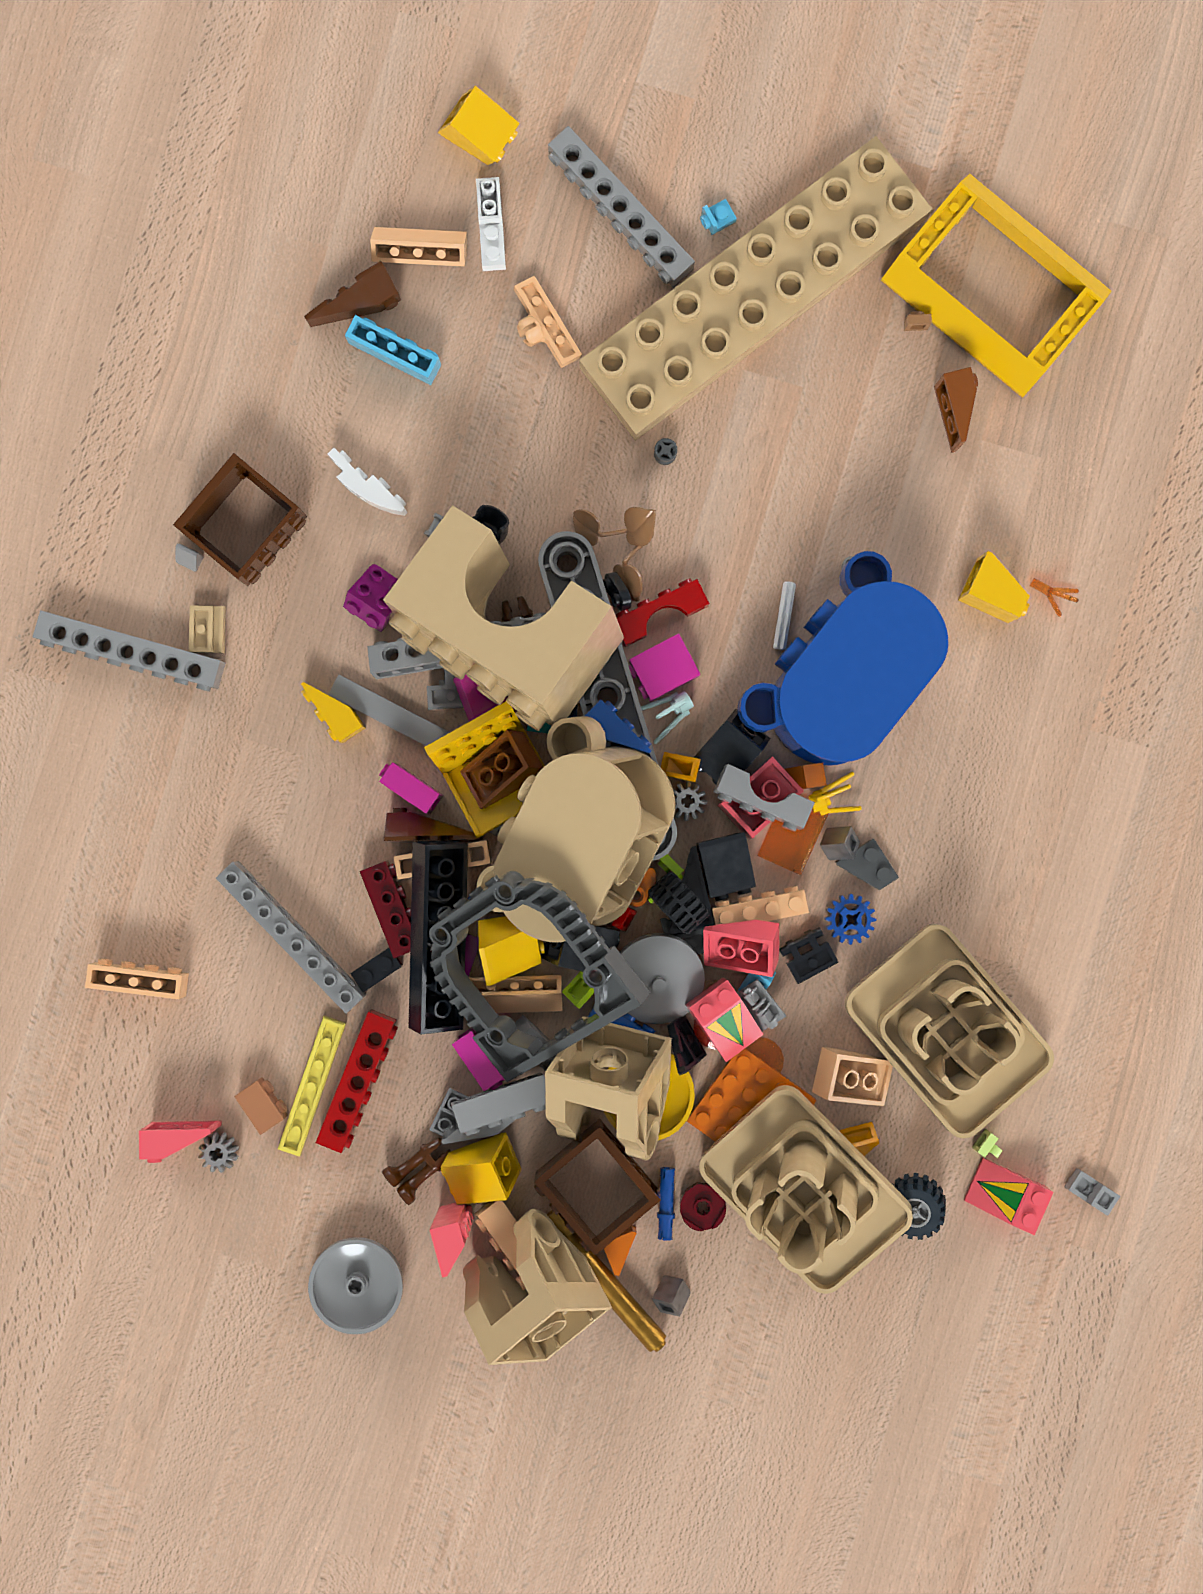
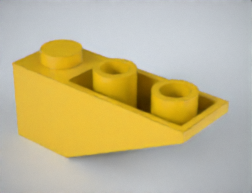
[301,682,366,743]

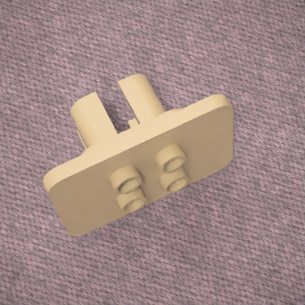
[845,924,1054,1138]
[699,1085,913,1294]

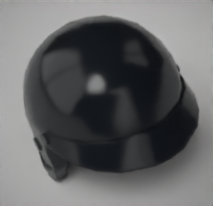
[472,505,509,545]

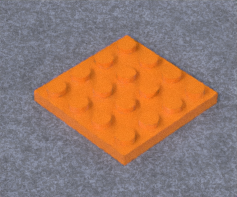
[687,1048,817,1142]

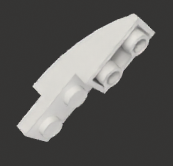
[476,177,506,271]
[327,448,408,516]

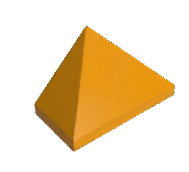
[661,752,701,782]
[839,1122,879,1156]

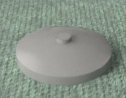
[620,933,705,1024]
[308,1237,404,1334]

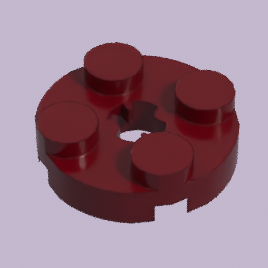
[680,1182,726,1231]

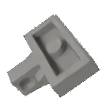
[427,669,464,710]

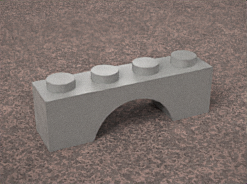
[713,764,815,831]

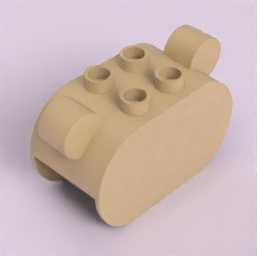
[477,716,675,942]

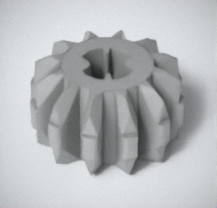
[673,781,707,821]
[198,1132,239,1173]

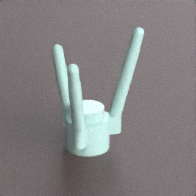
[641,691,694,744]

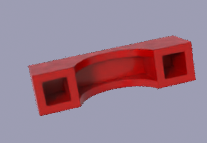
[616,578,710,647]

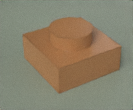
[904,311,932,331]

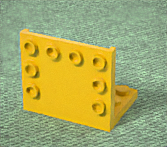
[424,701,545,838]

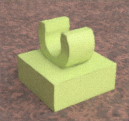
[972,1129,1003,1158]

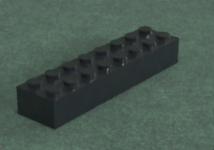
[408,840,468,1035]

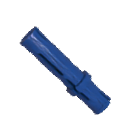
[657,1167,675,1241]

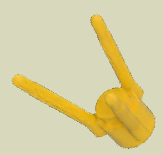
[808,772,862,816]

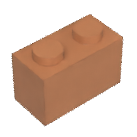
[234,1077,288,1135]

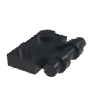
[779,927,839,984]

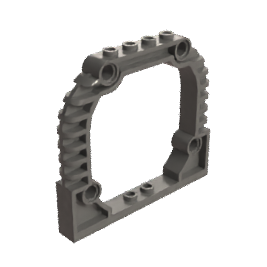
[429,871,650,1082]

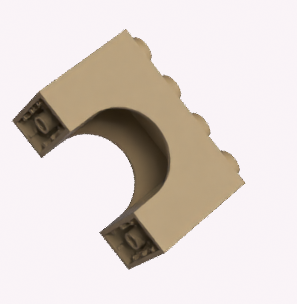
[383,505,624,731]

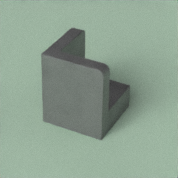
[820,826,860,860]
[652,1275,691,1317]

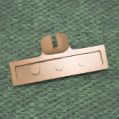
[514,276,582,368]

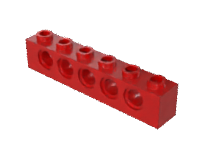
[315,1009,398,1153]

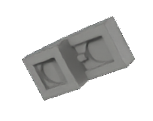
[1065,1168,1120,1216]

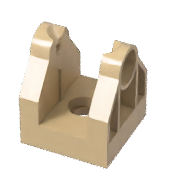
[545,1016,672,1160]
[463,1209,612,1365]

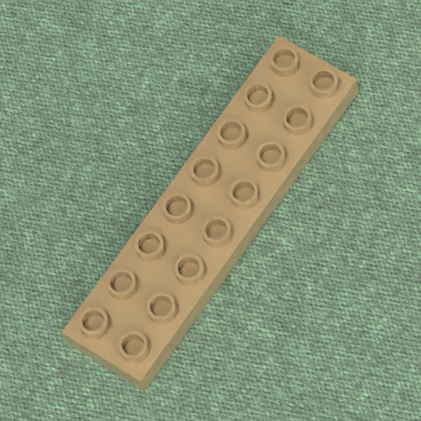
[579,136,933,441]

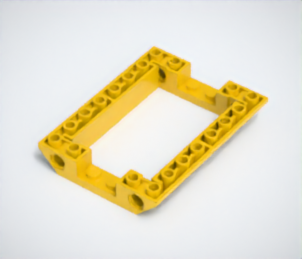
[881,174,1112,398]

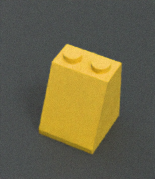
[438,85,520,165]
[958,551,1030,623]
[478,916,545,986]
[440,1132,522,1205]

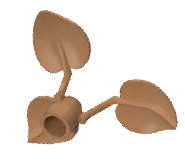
[573,507,656,602]

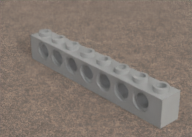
[548,126,695,288]
[33,610,226,692]
[367,613,546,680]
[216,861,367,1013]

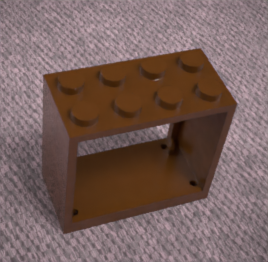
[173,453,307,586]

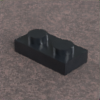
[350,948,402,993]

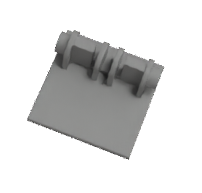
[737,979,786,1032]

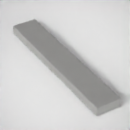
[328,675,450,746]

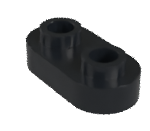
[603,572,631,611]

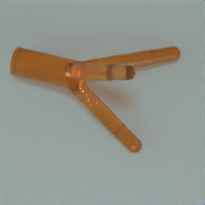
[1030,578,1079,617]

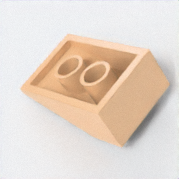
[812,1047,893,1106]

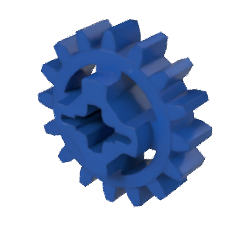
[824,894,876,945]

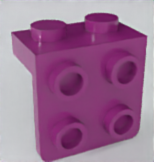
[343,564,398,632]

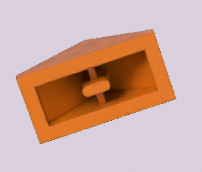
[785,763,827,789]
[604,1225,637,1277]

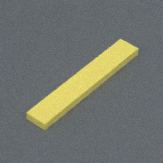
[278,1016,346,1157]

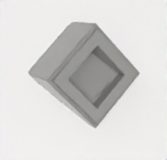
[175,543,204,572]

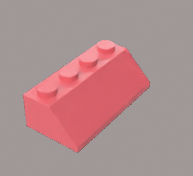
[430,1202,475,1278]

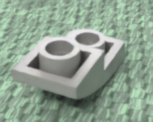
[429,1088,468,1137]

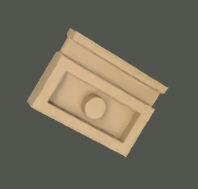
[189,605,226,654]

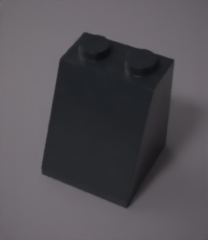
[693,709,771,785]
[696,832,756,901]
[541,925,620,972]

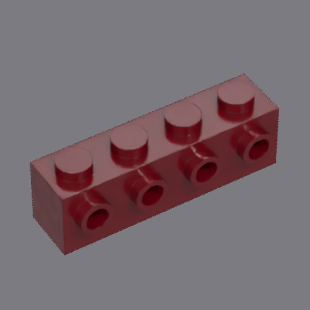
[359,860,411,958]

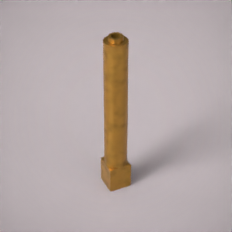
[546,1209,666,1352]

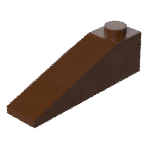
[304,261,401,327]
[384,808,483,841]

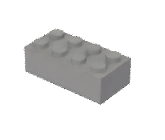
[451,1073,546,1136]

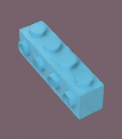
[345,315,441,385]

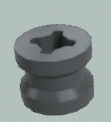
[654,438,677,465]

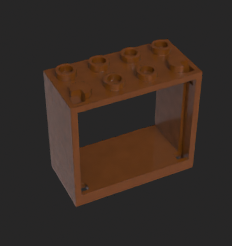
[534,1118,661,1255]

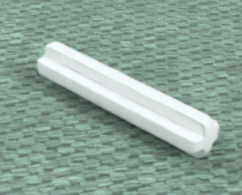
[773,581,796,650]

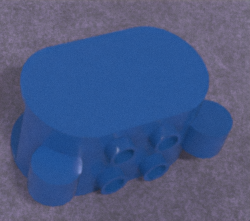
[737,551,949,766]

